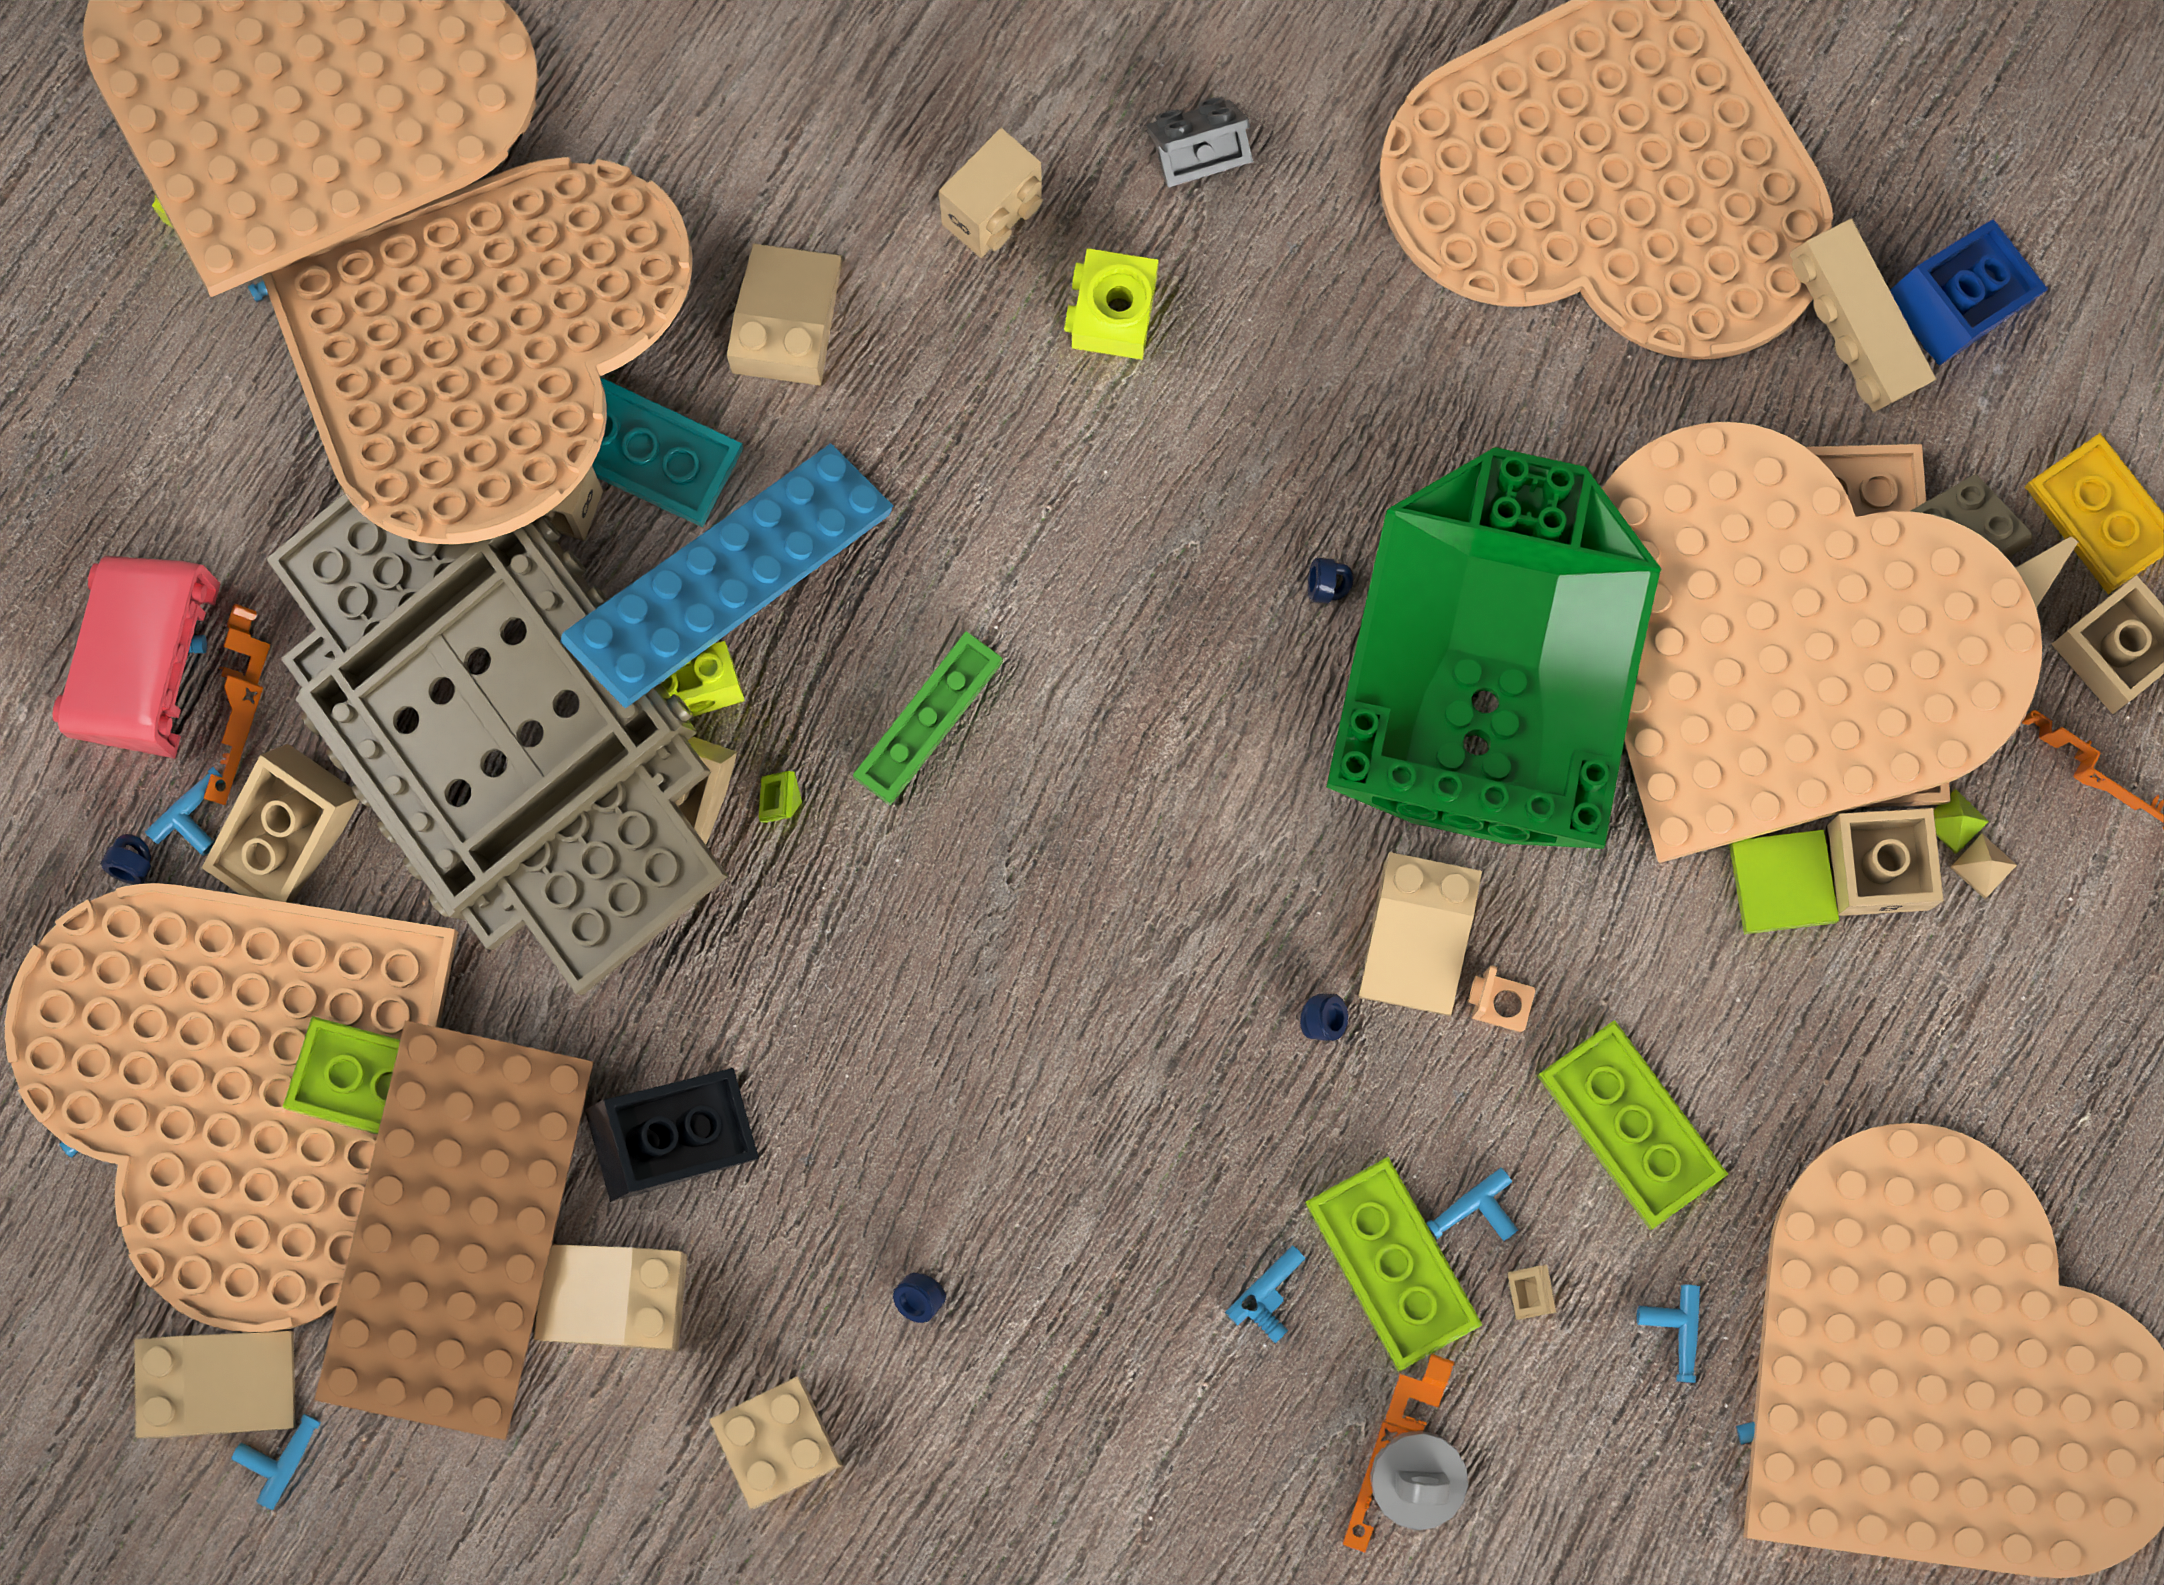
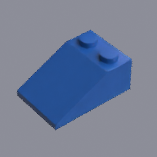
[1890,219,2048,366]

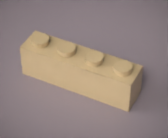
[1789,218,1937,413]

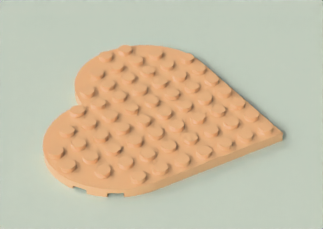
[83,0,538,297]
[1379,0,1833,360]
[262,157,692,544]
[1602,422,2042,863]
[5,883,458,1333]
[1743,1123,2164,1578]

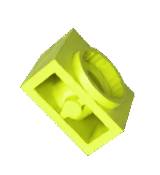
[1064,248,1158,360]
[661,640,745,717]

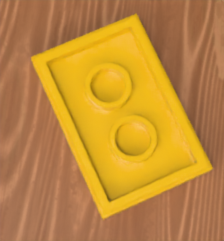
[2024,433,2164,595]

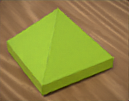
[758,771,802,823]
[1933,789,1989,854]

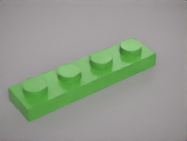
[853,631,1003,806]

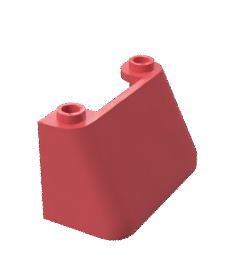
[53,556,221,759]

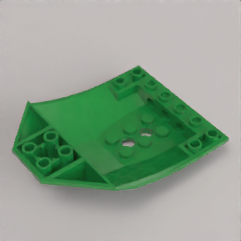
[1326,447,1662,849]

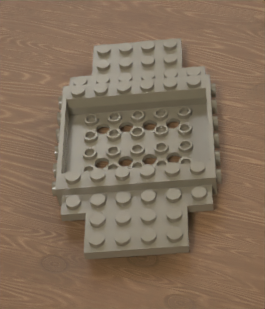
[266,493,729,995]

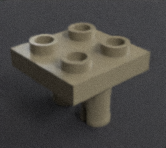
[1911,474,2032,558]

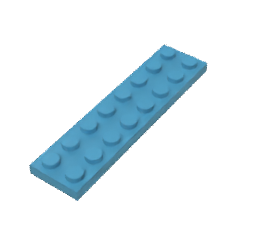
[560,443,893,708]

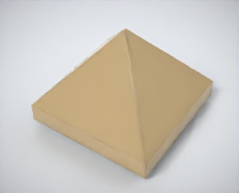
[1950,834,2017,899]
[1507,1265,1556,1320]

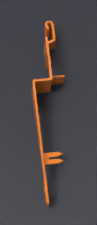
[203,603,271,805]
[2022,710,2164,829]
[1342,1353,1454,1553]

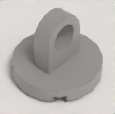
[1370,1430,1468,1530]

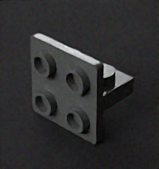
[1146,97,1253,187]

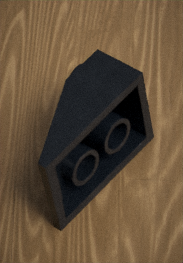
[585,1068,759,1202]

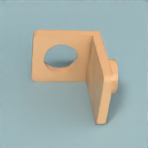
[1468,965,1535,1032]

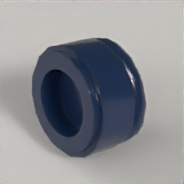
[1308,557,1354,604]
[100,834,152,885]
[1300,994,1348,1041]
[893,1272,946,1323]

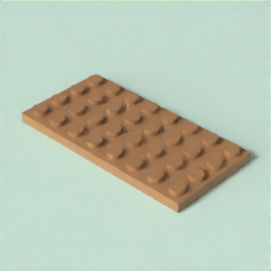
[314,1021,594,1440]

